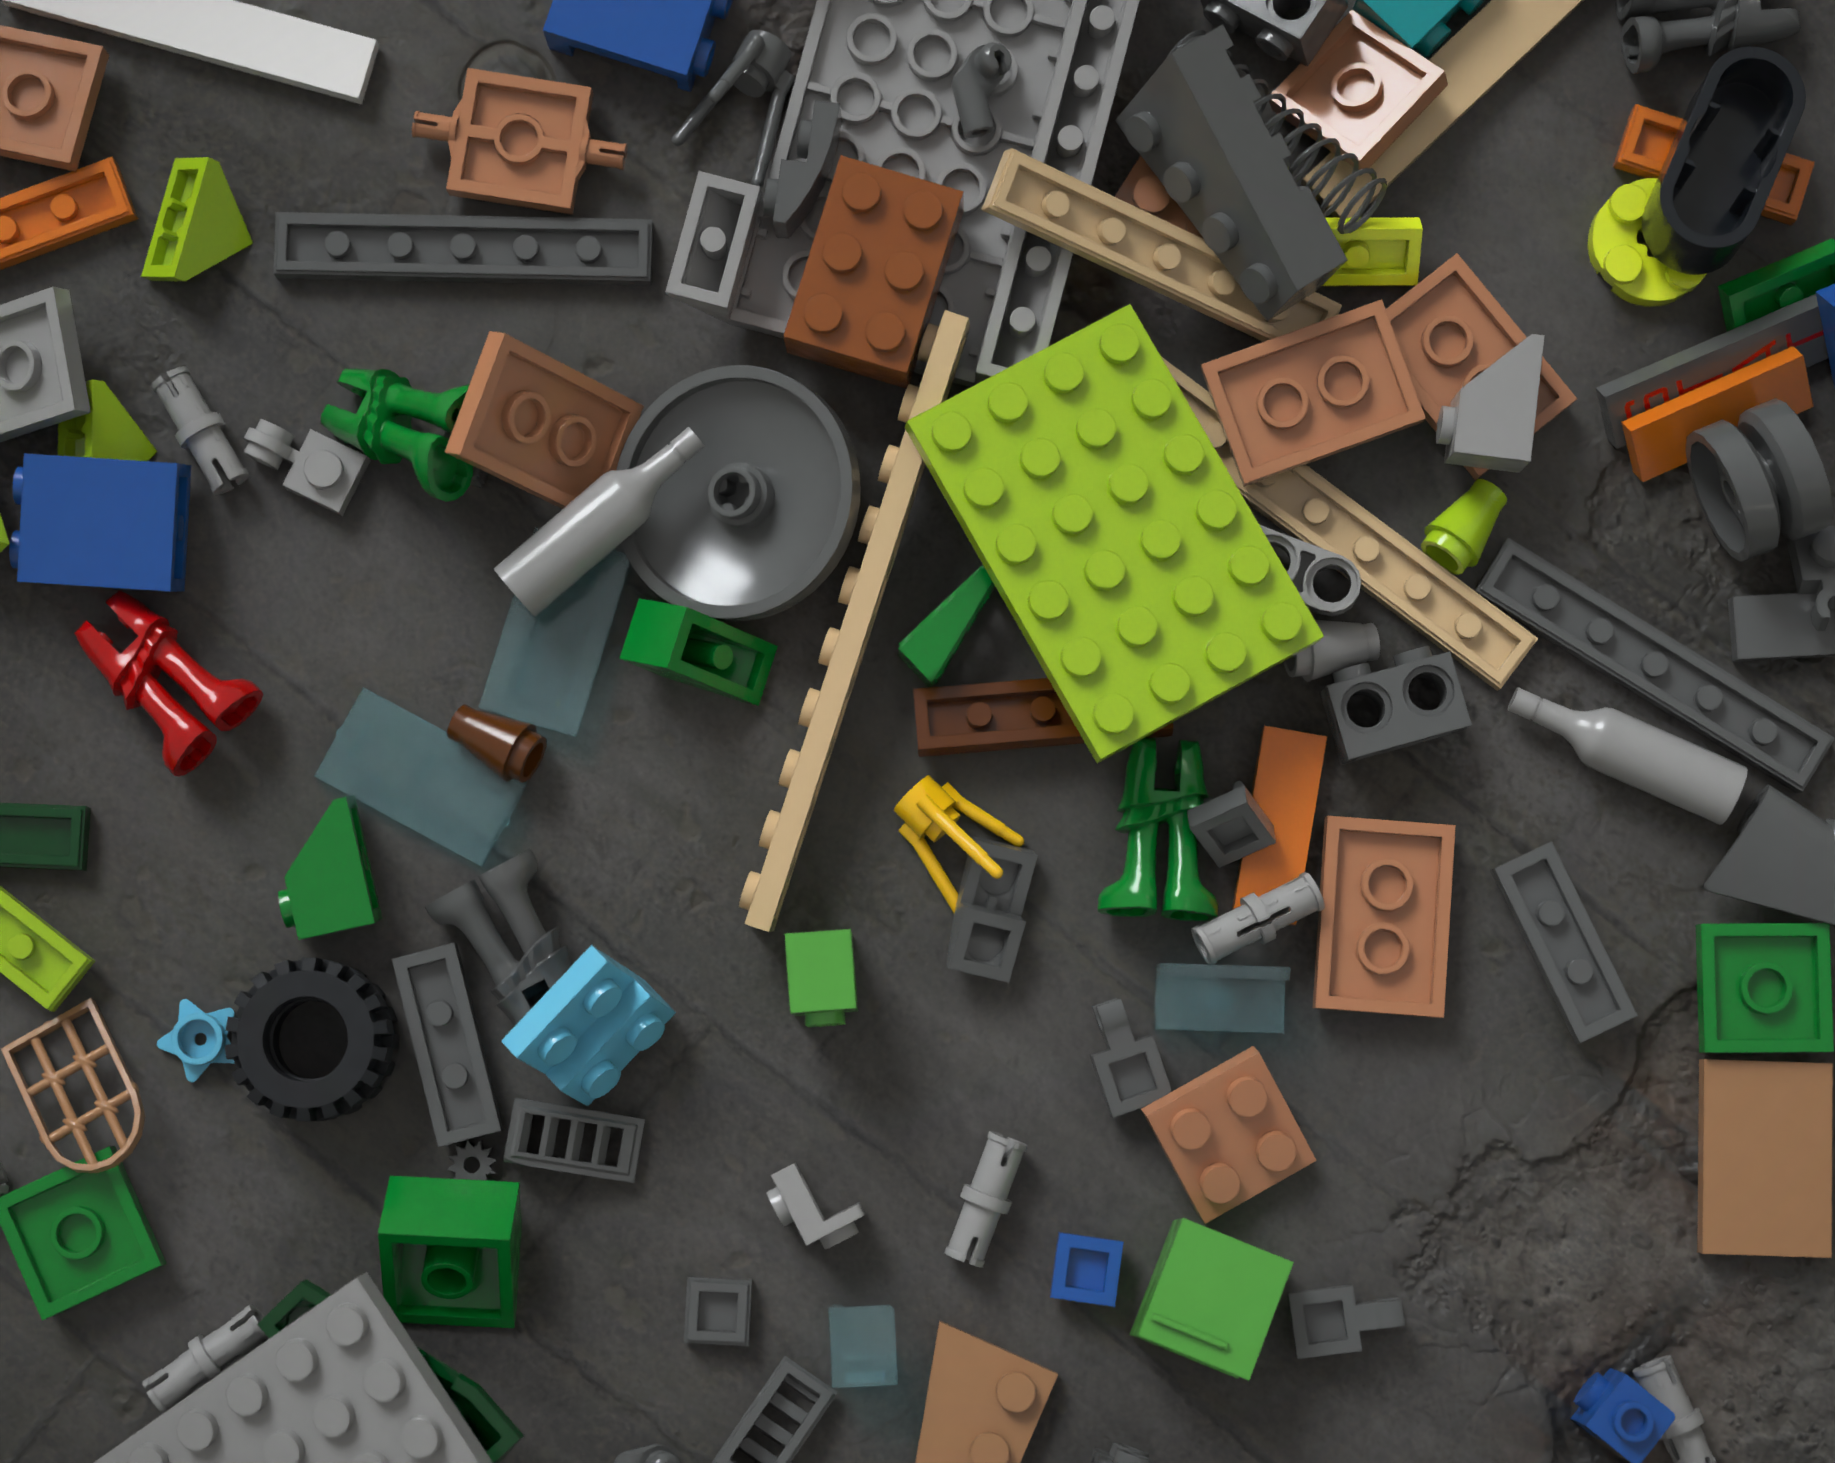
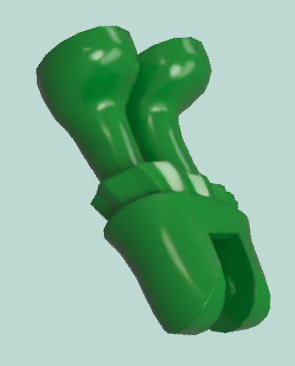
[320,368,473,502]
[1097,738,1219,922]

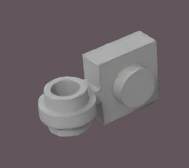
[243,419,371,516]

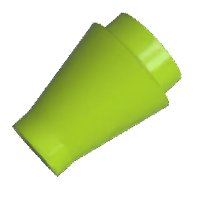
[1421,479,1507,575]

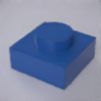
[1049,1232,1124,1307]

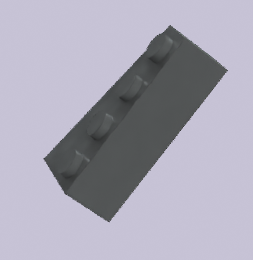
[1115,25,1347,321]

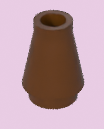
[447,704,547,783]

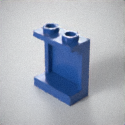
[543,0,733,92]
[9,453,191,592]

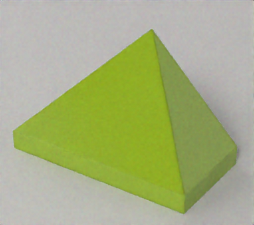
[141,157,253,282]
[58,379,157,461]

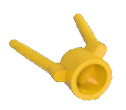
[894,775,1025,913]

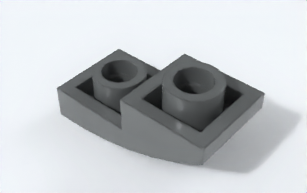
[763,100,842,239]

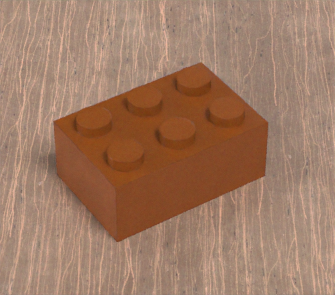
[783,155,964,389]

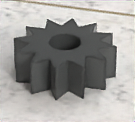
[447,1139,498,1180]

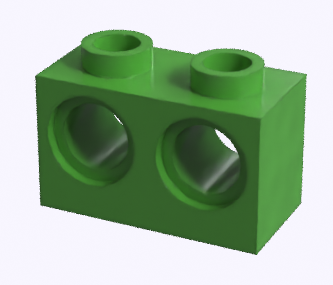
[785,929,858,1027]

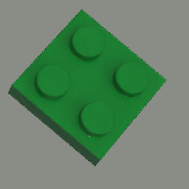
[1695,923,1834,1053]
[0,1146,167,1321]

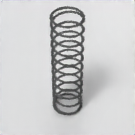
[1167,30,1387,234]

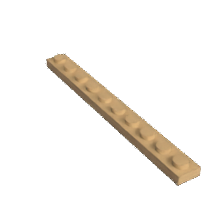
[739,310,970,932]

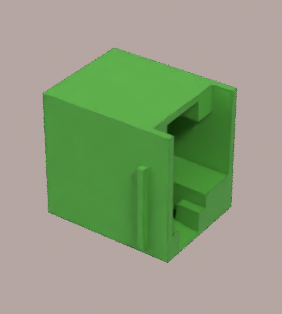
[1129,1218,1294,1381]

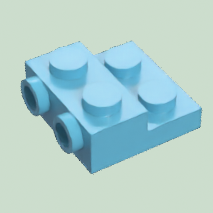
[501,945,676,1106]

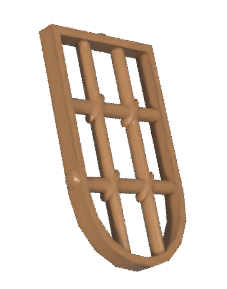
[1,998,145,1173]

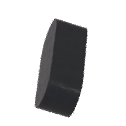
[1642,46,1806,275]

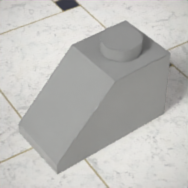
[1436,334,1545,473]

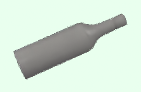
[494,427,705,617]
[1507,687,1748,825]

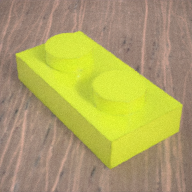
[1322,217,1423,286]

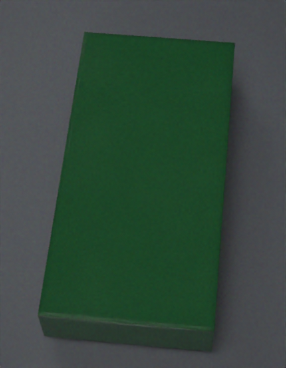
[0,803,91,871]

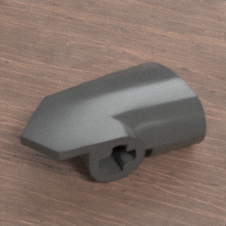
[1704,784,1835,926]

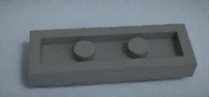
[1490,841,1638,1044]
[392,943,504,1147]

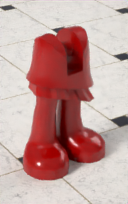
[74,590,263,777]

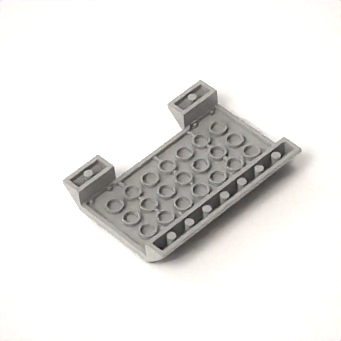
[665,0,1140,387]

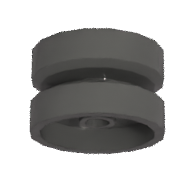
[1685,398,1833,562]

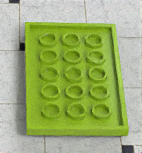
[905,304,1324,763]

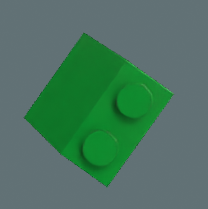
[378,1176,522,1328]

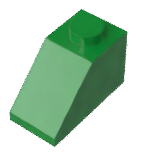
[619,598,778,706]
[278,795,383,940]

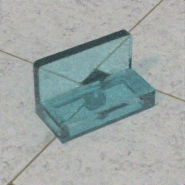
[1154,963,1290,1034]

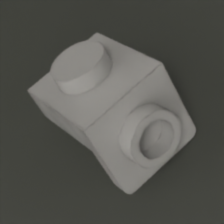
[766,1162,865,1250]

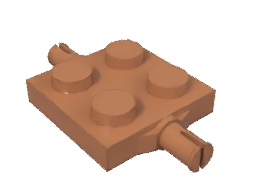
[412,68,627,215]

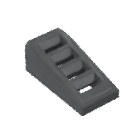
[504,1098,646,1183]
[711,1356,838,1463]

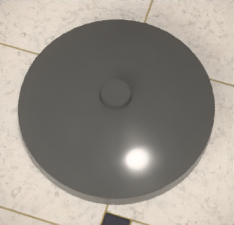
[617,365,861,622]

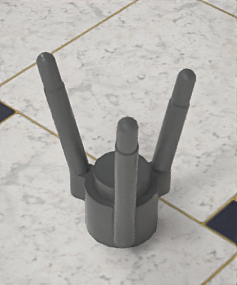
[672,30,795,188]

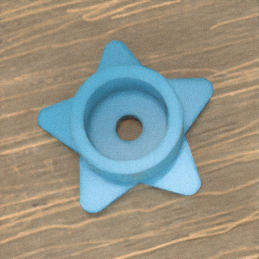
[157,999,235,1082]

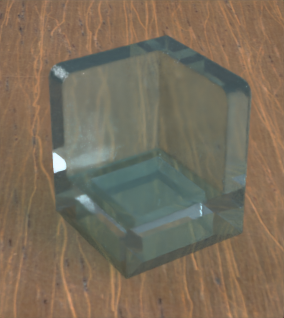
[829,1304,898,1388]

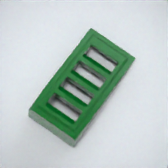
[898,565,995,688]

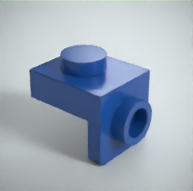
[1570,1368,1675,1463]

